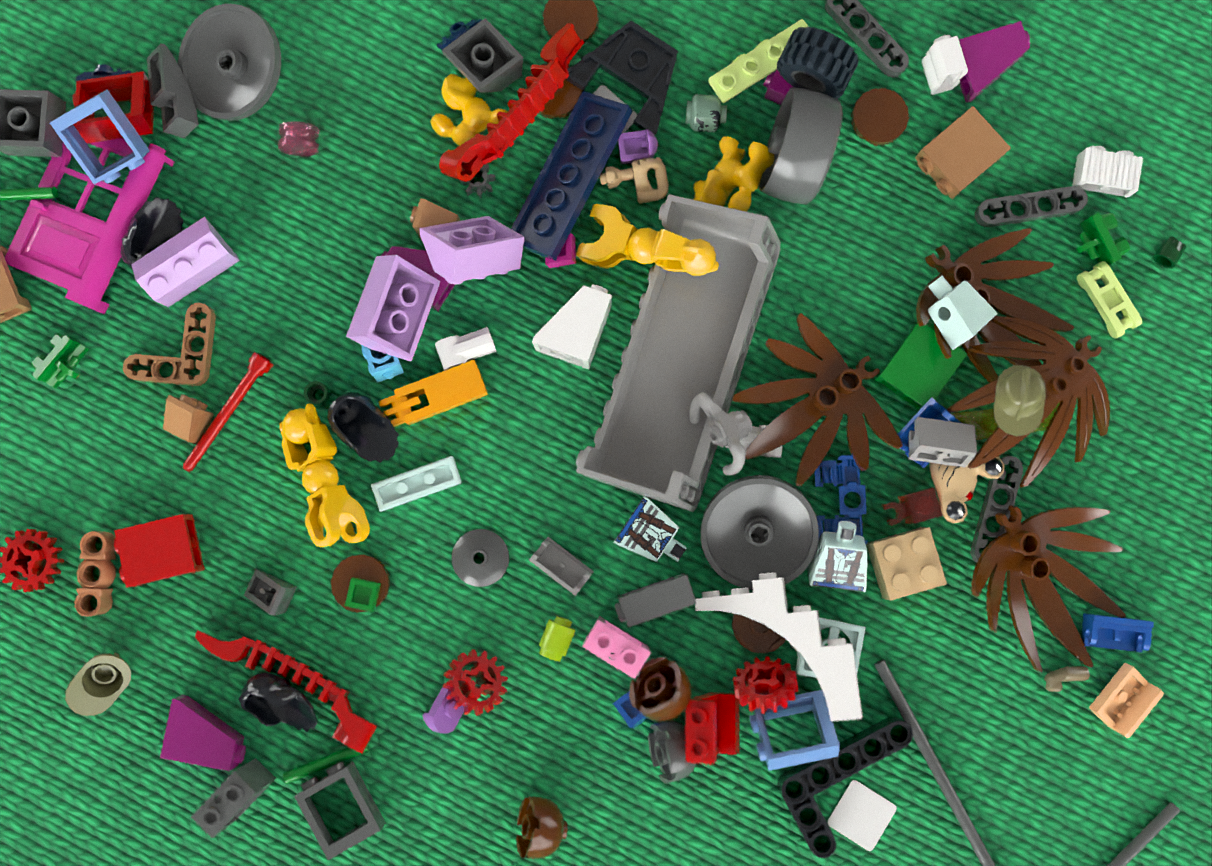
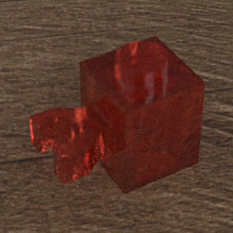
[882,487,943,526]

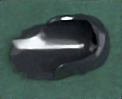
[120,198,183,270]
[328,392,399,463]
[238,673,318,732]

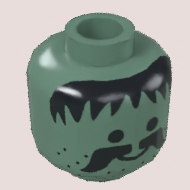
[686,94,727,132]

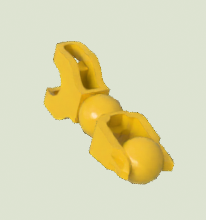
[576,204,719,276]
[279,403,370,547]

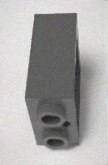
[615,573,697,627]
[191,758,276,839]
[294,761,386,860]

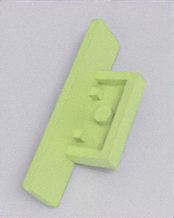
[708,19,808,103]

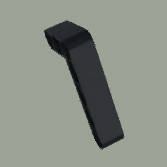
[777,716,913,858]

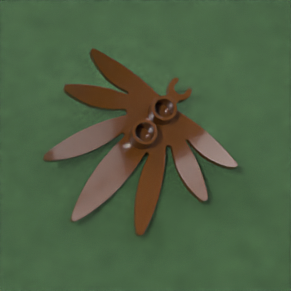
[916,228,1074,383]
[732,313,903,486]
[948,316,1110,487]
[972,505,1126,672]

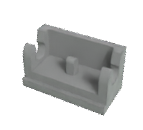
[908,417,977,467]
[529,537,594,596]

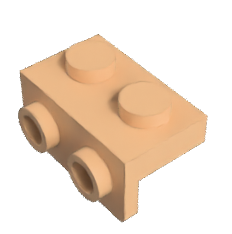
[1089,663,1164,738]

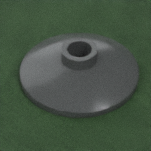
[452,529,509,587]

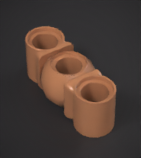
[75,531,116,617]

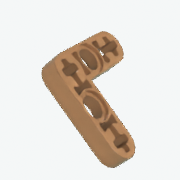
[123,303,216,386]

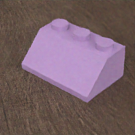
[419,216,524,284]
[131,217,240,307]
[346,255,440,361]

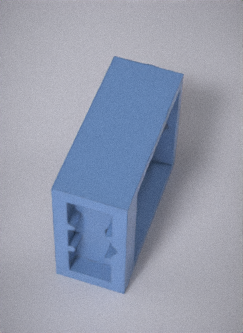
[50,89,150,185]
[749,690,839,771]

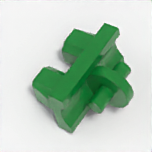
[1076,212,1130,265]
[31,333,89,389]

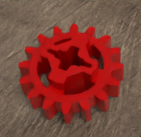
[0,529,64,592]
[443,649,508,716]
[733,656,798,714]

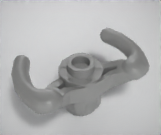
[689,392,752,475]

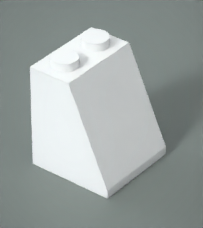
[532,284,612,369]

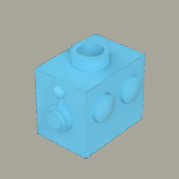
[361,345,404,383]

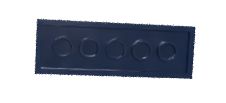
[511,91,633,261]

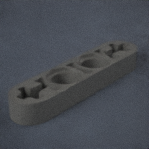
[825,0,909,78]
[975,186,1088,227]
[970,456,1023,563]

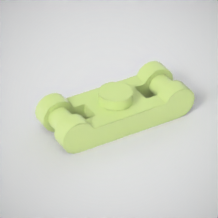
[1077,261,1142,339]

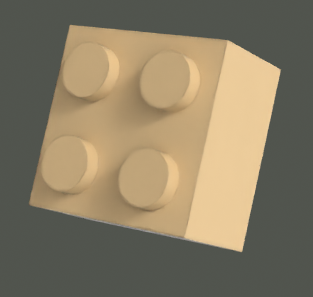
[866,527,947,601]

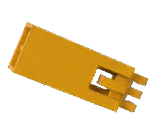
[378,360,489,427]

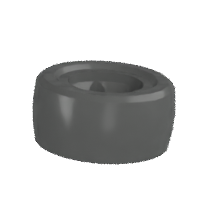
[759,87,843,205]

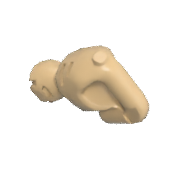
[600,157,669,203]

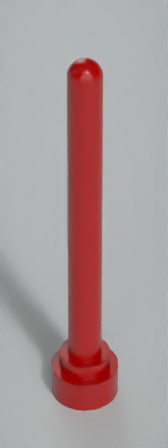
[183,351,274,472]

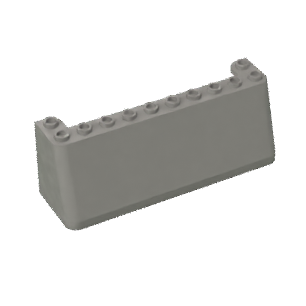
[576,194,780,512]

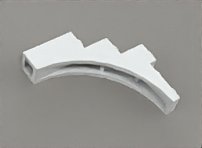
[695,572,862,721]

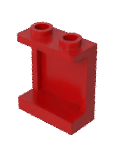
[113,514,205,588]
[686,692,740,765]

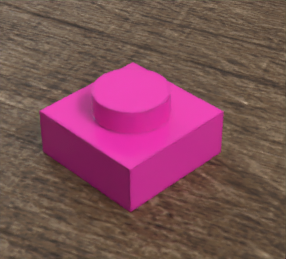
[545,233,576,268]

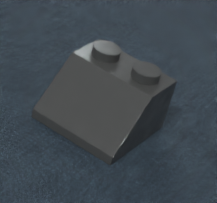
[442,18,523,93]

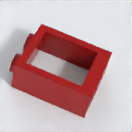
[72,71,154,143]

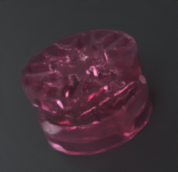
[278,121,319,156]

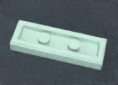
[371,456,462,512]

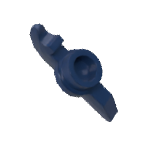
[437,19,483,50]
[75,64,132,81]

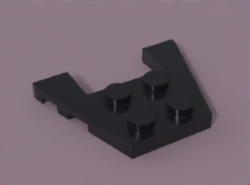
[565,20,678,136]

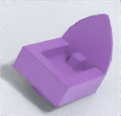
[618,129,658,165]
[423,687,464,733]

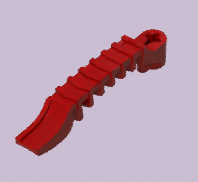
[439,23,584,182]
[195,630,377,753]

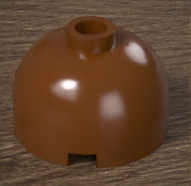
[629,657,691,721]
[516,796,568,859]

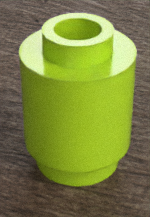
[539,616,576,662]

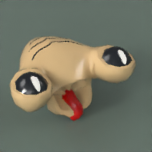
[929,457,1004,524]

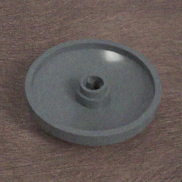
[178,4,281,121]
[701,475,819,590]

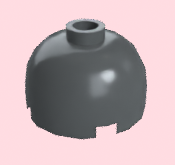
[648,721,696,783]

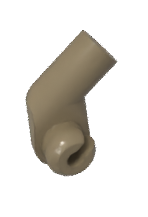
[1044,666,1090,692]

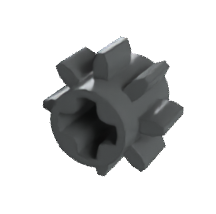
[460,164,496,199]

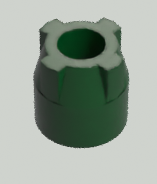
[1153,237,1186,269]
[304,381,332,407]

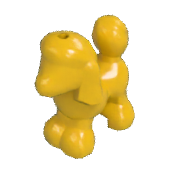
[431,74,508,163]
[693,136,775,212]

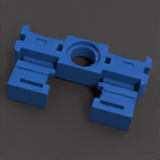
[815,455,868,544]

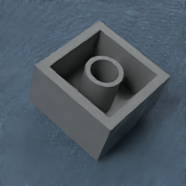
[0,89,66,157]

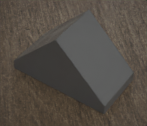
[244,569,297,616]

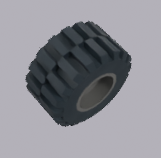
[777,27,859,99]

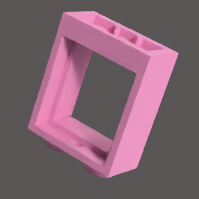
[583,616,651,679]

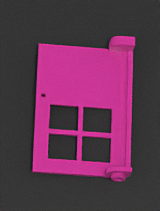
[5,138,175,315]

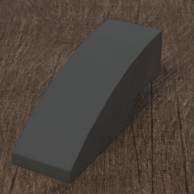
[147,43,199,139]

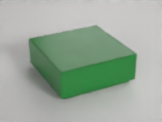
[345,577,381,612]

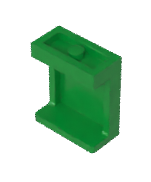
[874,322,967,411]

